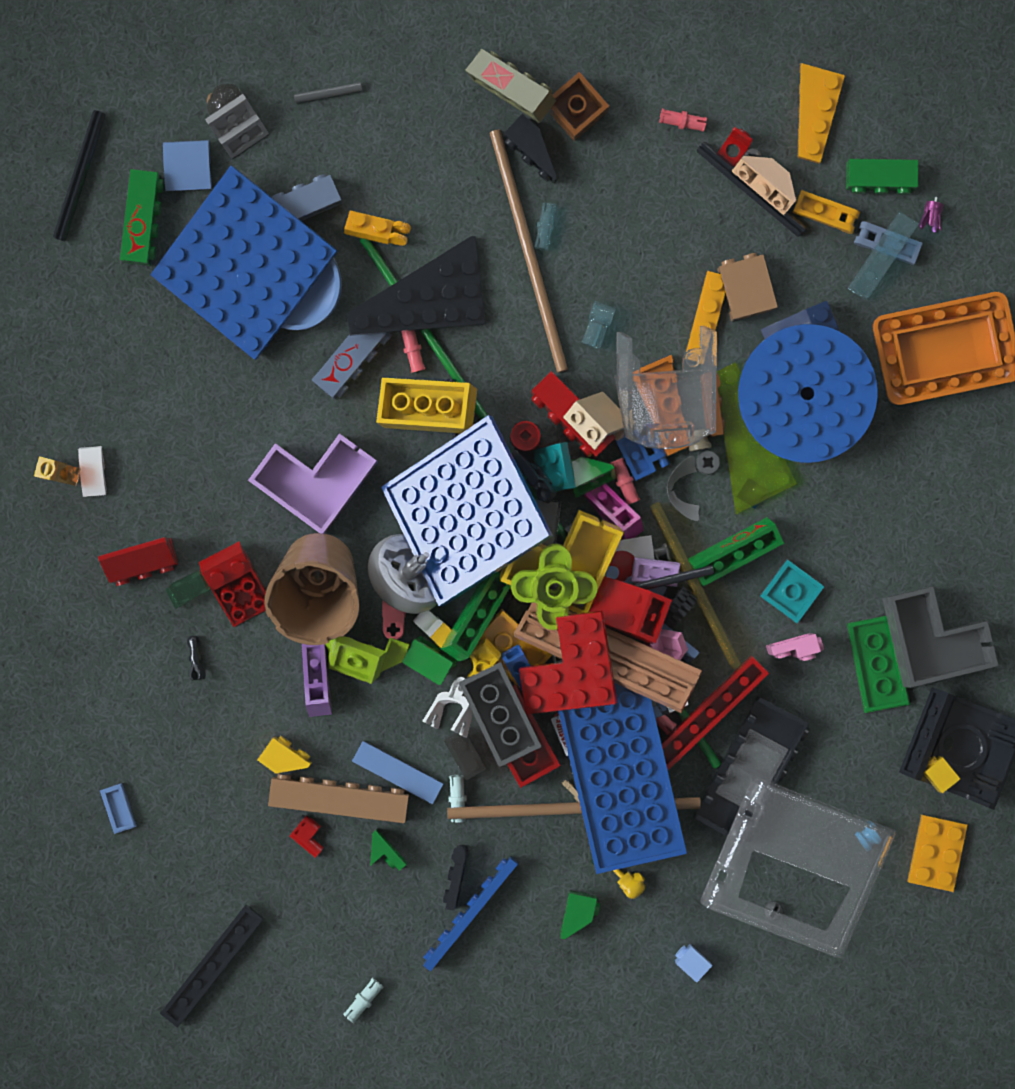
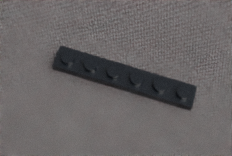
[160,904,264,1028]

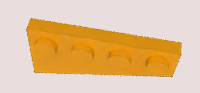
[798,63,845,164]

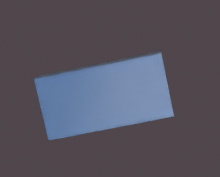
[100,783,137,834]

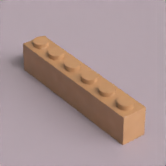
[268,774,409,823]

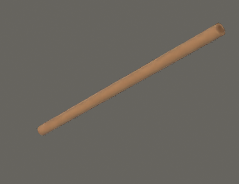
[490,129,568,373]
[447,797,700,819]

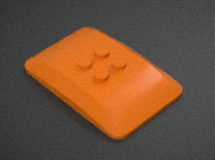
[873,292,1015,405]

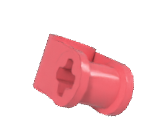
[382,601,406,640]

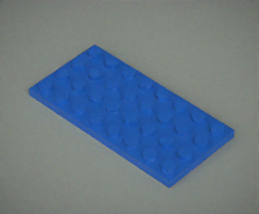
[558,683,687,874]

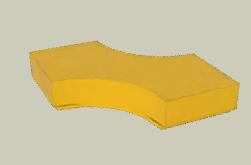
[467,638,501,678]

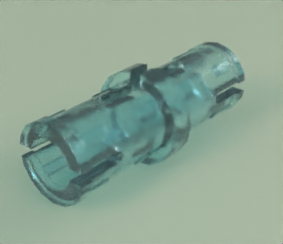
[534,202,557,251]

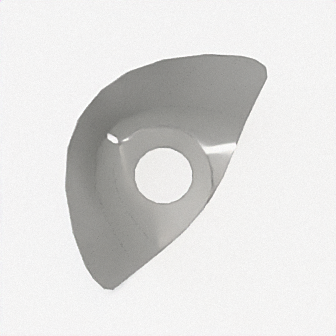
[667,456,699,521]

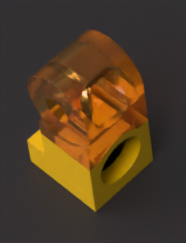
[34,456,81,486]

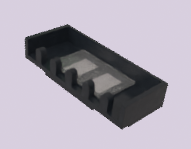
[693,696,809,845]

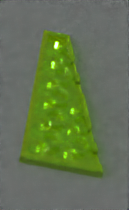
[715,362,797,515]

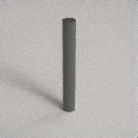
[294,82,362,103]

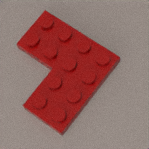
[519,611,618,714]

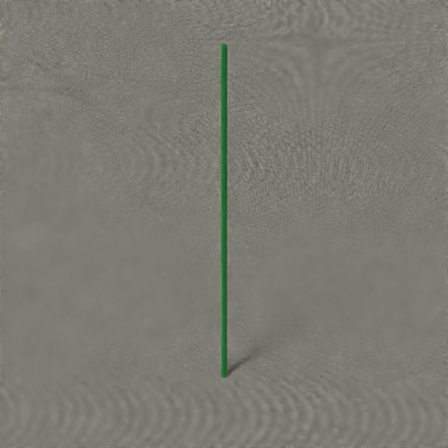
[359,238,721,769]

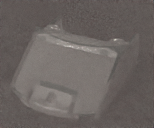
[614,326,717,449]

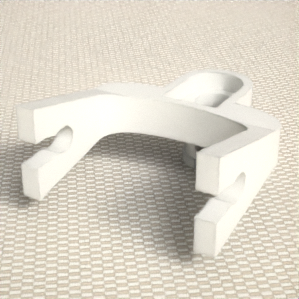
[422,677,473,738]

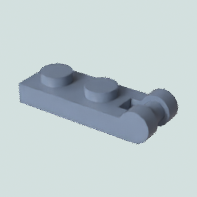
[854,221,922,265]

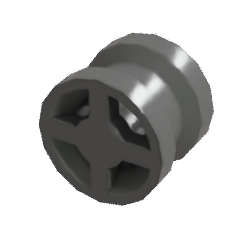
[695,451,720,475]

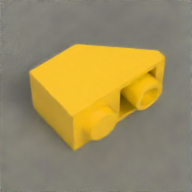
[257,736,312,773]

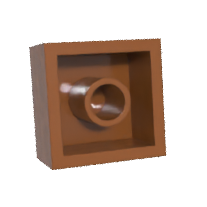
[548,72,609,141]

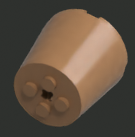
[265,533,359,645]

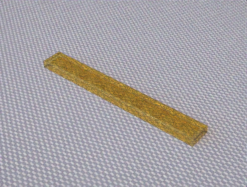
[650,501,741,669]

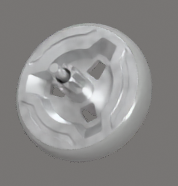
[368,534,438,614]

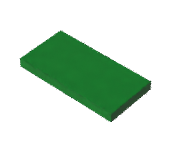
[846,616,910,713]

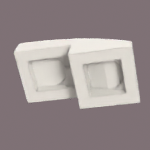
[78,446,107,497]

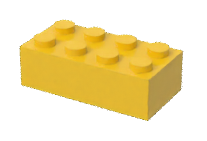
[376,378,477,433]

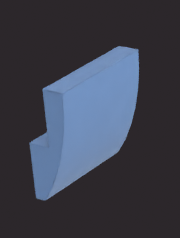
[163,140,212,191]

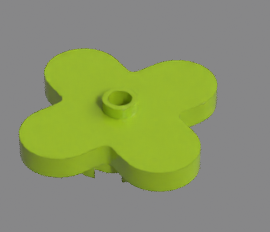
[511,544,597,630]

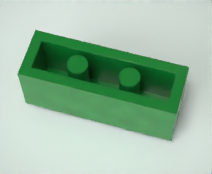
[846,159,918,195]

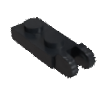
[443,845,468,911]

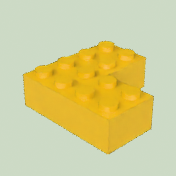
[500,510,624,614]

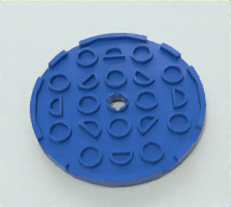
[738,324,877,463]

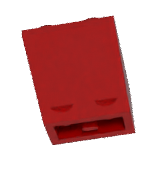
[199,541,266,627]
[588,576,672,644]

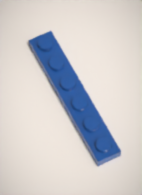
[423,856,518,971]

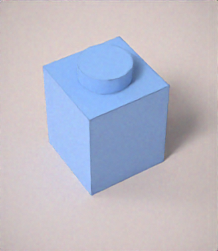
[675,944,712,982]

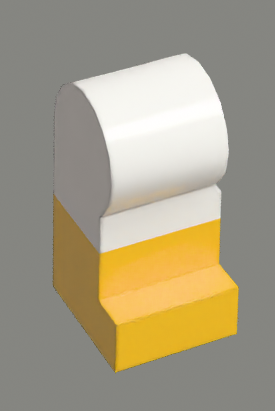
[413,611,452,648]

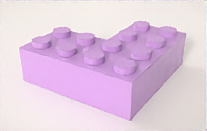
[248,433,378,534]

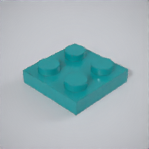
[533,442,576,492]
[760,560,824,623]

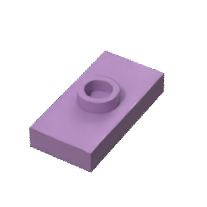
[631,557,680,587]

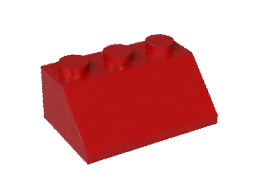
[98,537,178,586]

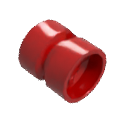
[511,421,541,452]

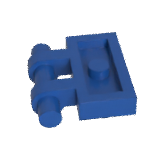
[615,423,670,481]

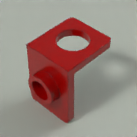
[718,127,753,166]

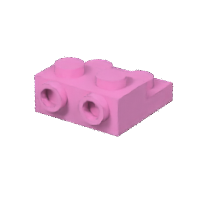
[766,633,824,661]

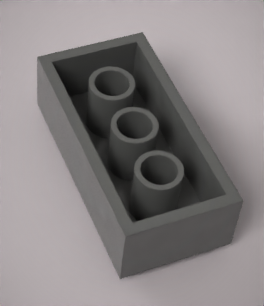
[459,662,541,767]

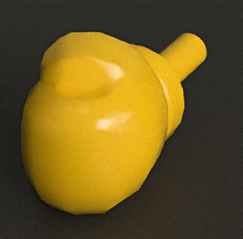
[613,869,645,899]

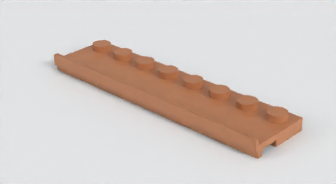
[514,603,702,713]

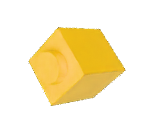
[924,756,960,794]

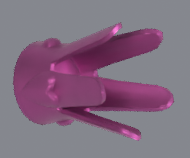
[918,197,944,233]

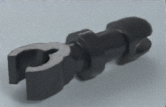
[187,635,206,681]

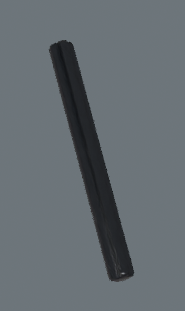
[53,110,105,241]
[697,142,806,237]

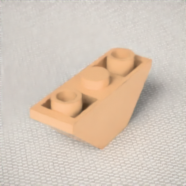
[732,156,796,215]

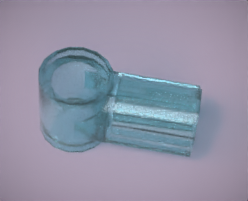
[582,301,616,350]

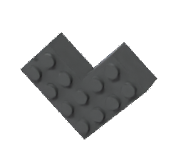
[882,587,998,687]

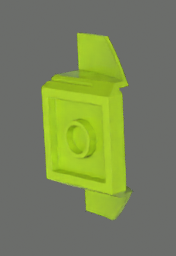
[325,636,409,684]

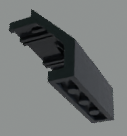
[899,687,1015,810]

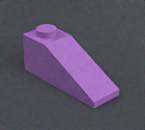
[302,644,332,717]

